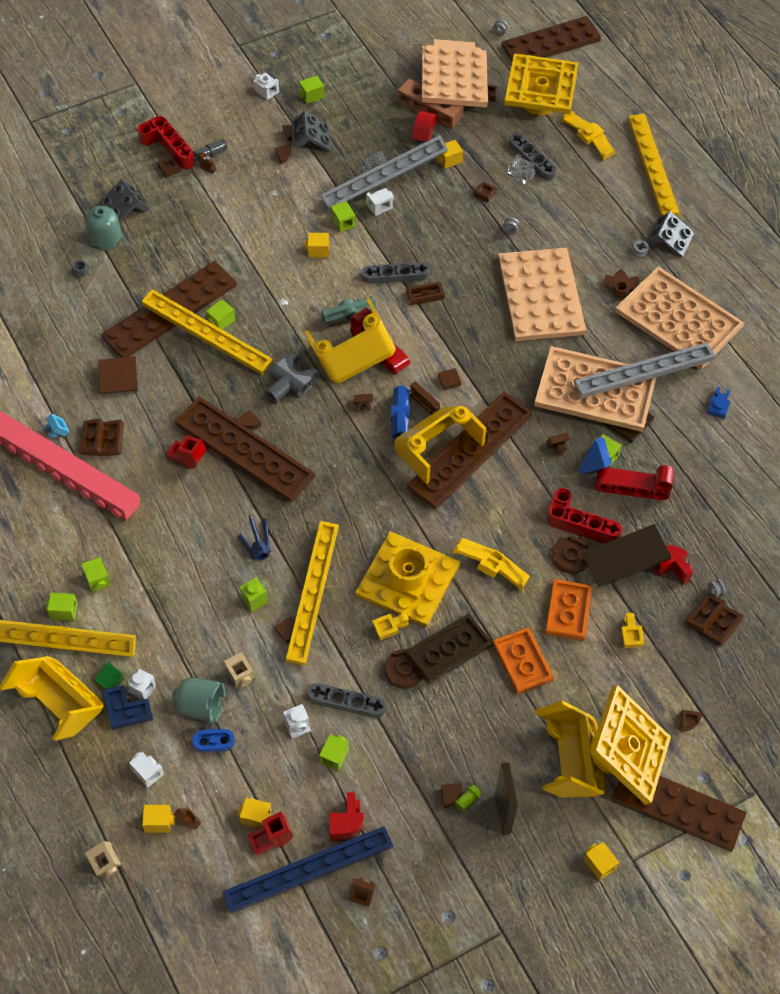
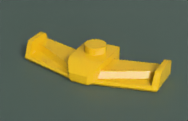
[561,111,616,161]
[452,538,530,592]

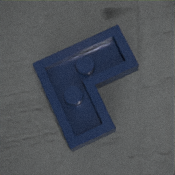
[104,685,153,730]

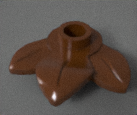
[604,269,639,297]

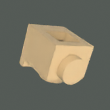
[224,652,254,687]
[85,841,121,878]

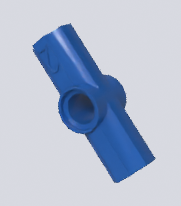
[391,386,410,439]

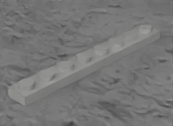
[321,135,448,211]
[574,343,715,399]

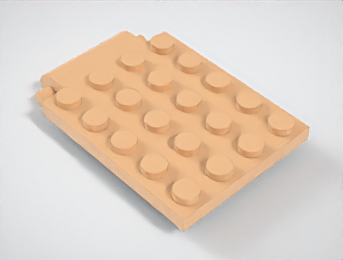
[422,39,488,107]

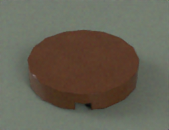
[552,537,589,574]
[385,649,423,689]

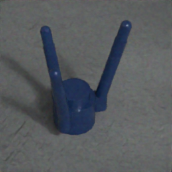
[238,515,271,561]

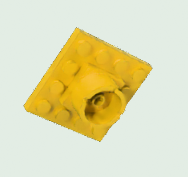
[504,53,579,115]
[355,531,460,628]
[590,685,671,804]

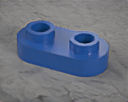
[192,729,235,753]

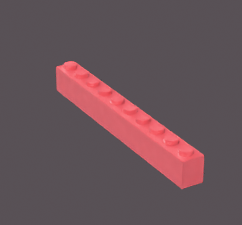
[0,411,140,521]

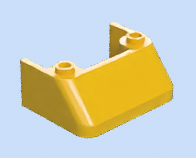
[305,298,395,384]
[394,406,486,484]
[0,656,104,741]
[534,700,605,798]

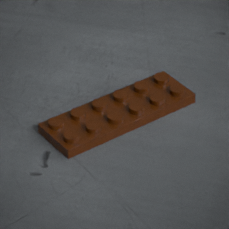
[502,16,601,61]
[611,776,747,852]

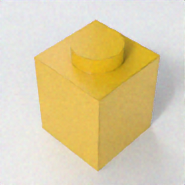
[436,140,463,169]
[305,233,330,258]
[237,797,272,829]
[142,805,175,833]
[583,842,619,881]

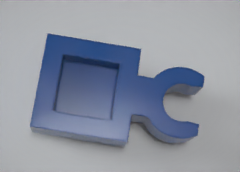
[707,387,730,419]

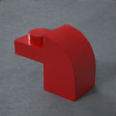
[412,110,438,142]
[166,435,206,469]
[652,545,693,585]
[330,792,364,841]
[247,811,293,856]

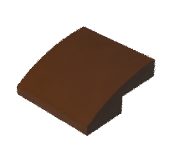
[99,356,138,394]
[80,418,124,456]
[686,593,743,647]

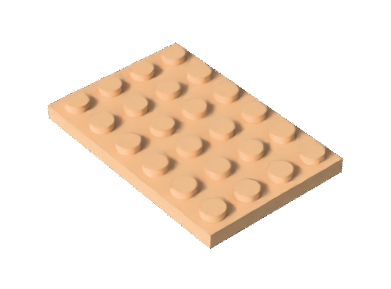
[498,248,586,341]
[615,266,744,370]
[534,346,656,432]

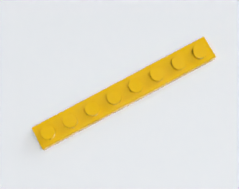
[628,114,679,217]
[142,289,272,375]
[286,521,339,666]
[0,620,136,657]

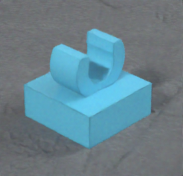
[44,414,70,439]

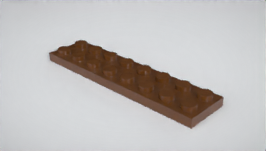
[101,261,237,358]
[407,392,533,510]
[175,396,315,503]

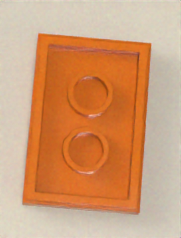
[545,579,592,641]
[492,627,554,695]

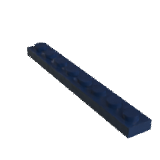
[222,826,393,914]

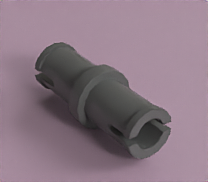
[193,139,227,161]

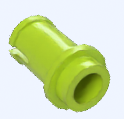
[454,785,482,812]

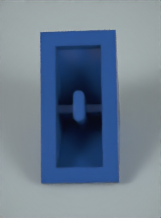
[578,437,612,474]

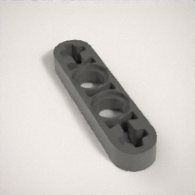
[509,133,556,180]
[362,262,430,284]
[308,683,386,718]

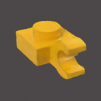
[372,613,409,641]
[621,613,645,648]

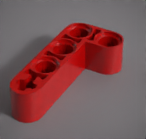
[137,116,194,170]
[350,307,410,375]
[595,465,674,500]
[547,488,622,544]

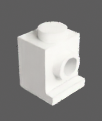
[253,73,279,100]
[366,188,394,216]
[127,669,156,700]
[283,704,311,739]
[129,752,164,788]

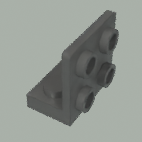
[291,111,331,151]
[99,179,150,223]
[646,211,694,257]

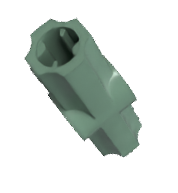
[321,296,377,326]

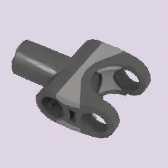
[265,353,319,403]

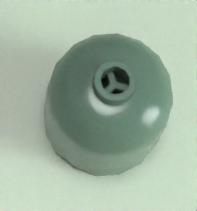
[85,205,122,251]
[173,677,225,723]

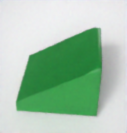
[95,662,124,690]

